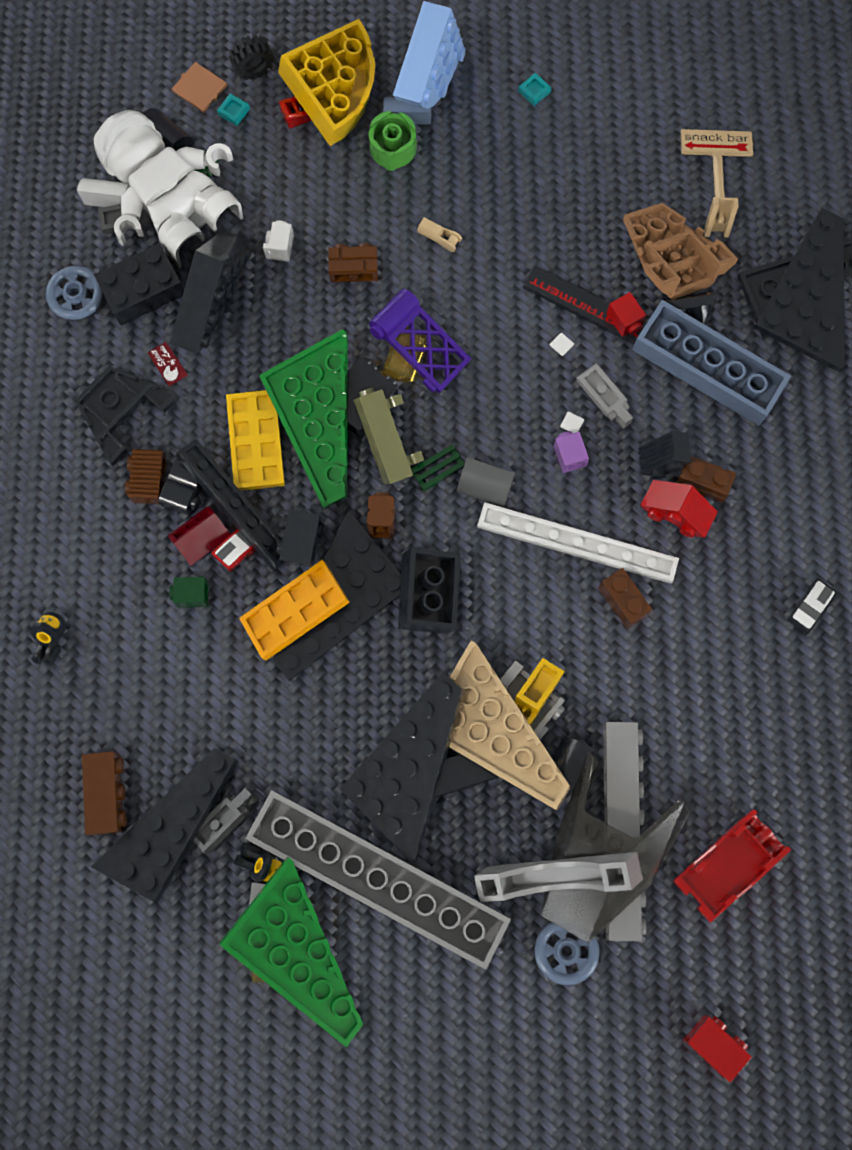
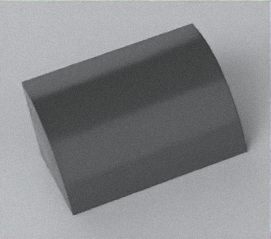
[457,457,515,508]

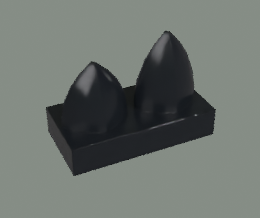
[661,291,715,325]

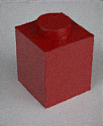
[606,292,646,337]

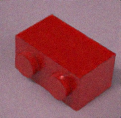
[683,1015,752,1083]

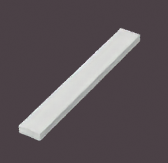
[477,502,679,584]

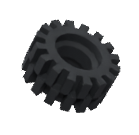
[229,35,275,80]

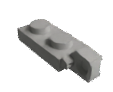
[576,364,633,429]

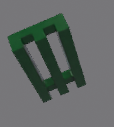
[411,444,465,492]

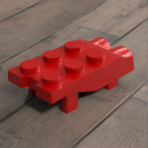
[672,809,791,923]

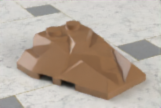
[623,203,738,300]

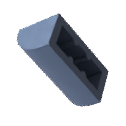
[383,97,432,124]

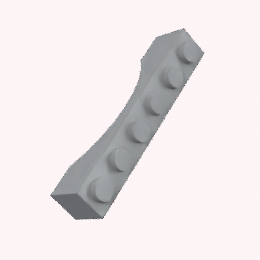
[474,852,643,902]

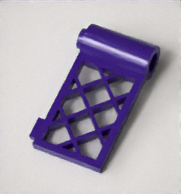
[369,289,471,393]

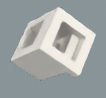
[263,221,294,261]

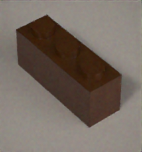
[82,751,127,836]

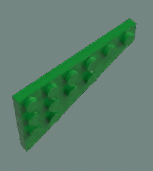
[259,329,348,508]
[219,857,363,1047]

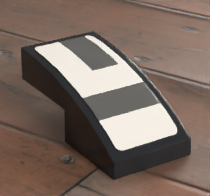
[786,578,838,635]

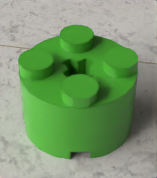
[369,111,417,171]

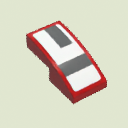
[211,529,256,572]

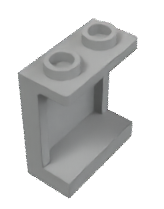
[500,661,565,740]

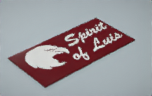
[148,342,188,387]

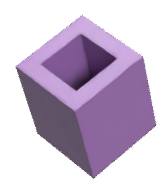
[553,431,589,473]

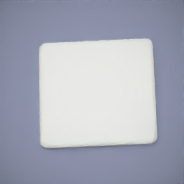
[550,333,574,356]
[560,412,584,433]

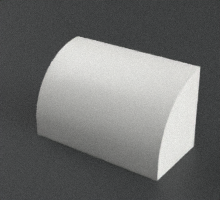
[77,178,130,207]

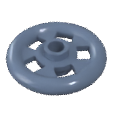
[46,266,104,320]
[535,918,599,985]

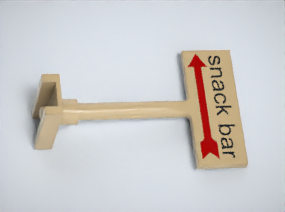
[681,129,753,238]

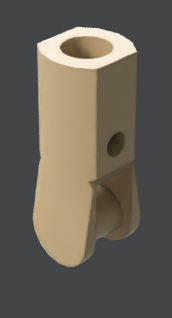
[417,217,462,252]

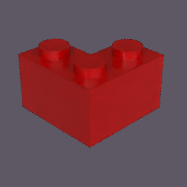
[640,480,718,538]

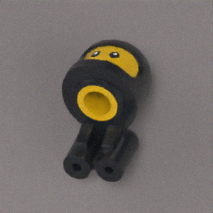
[30,612,66,666]
[234,842,284,884]

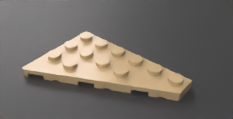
[449,641,571,811]

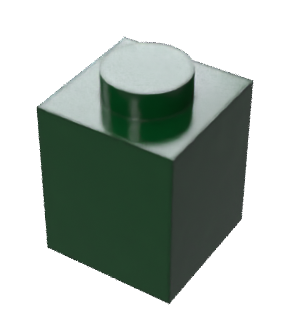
[169,577,209,608]

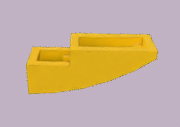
[514,658,565,726]

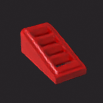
[279,97,312,129]

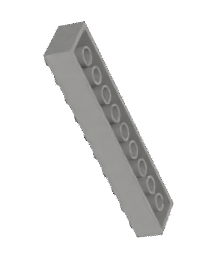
[245,790,511,970]

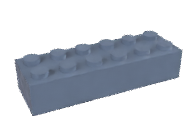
[632,300,791,426]

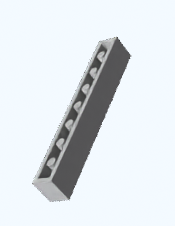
[603,722,646,941]

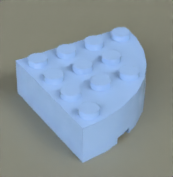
[393,1,466,109]

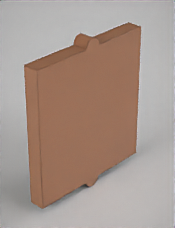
[172,62,227,113]

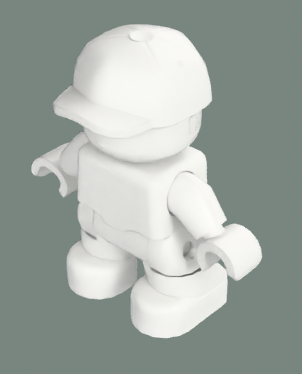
[94,110,243,269]

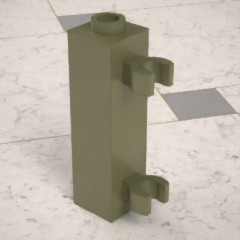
[354,387,424,485]

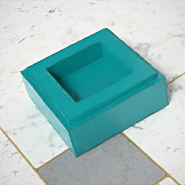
[518,73,551,106]
[217,93,250,126]

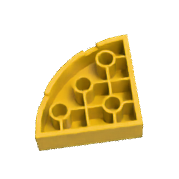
[278,19,375,146]

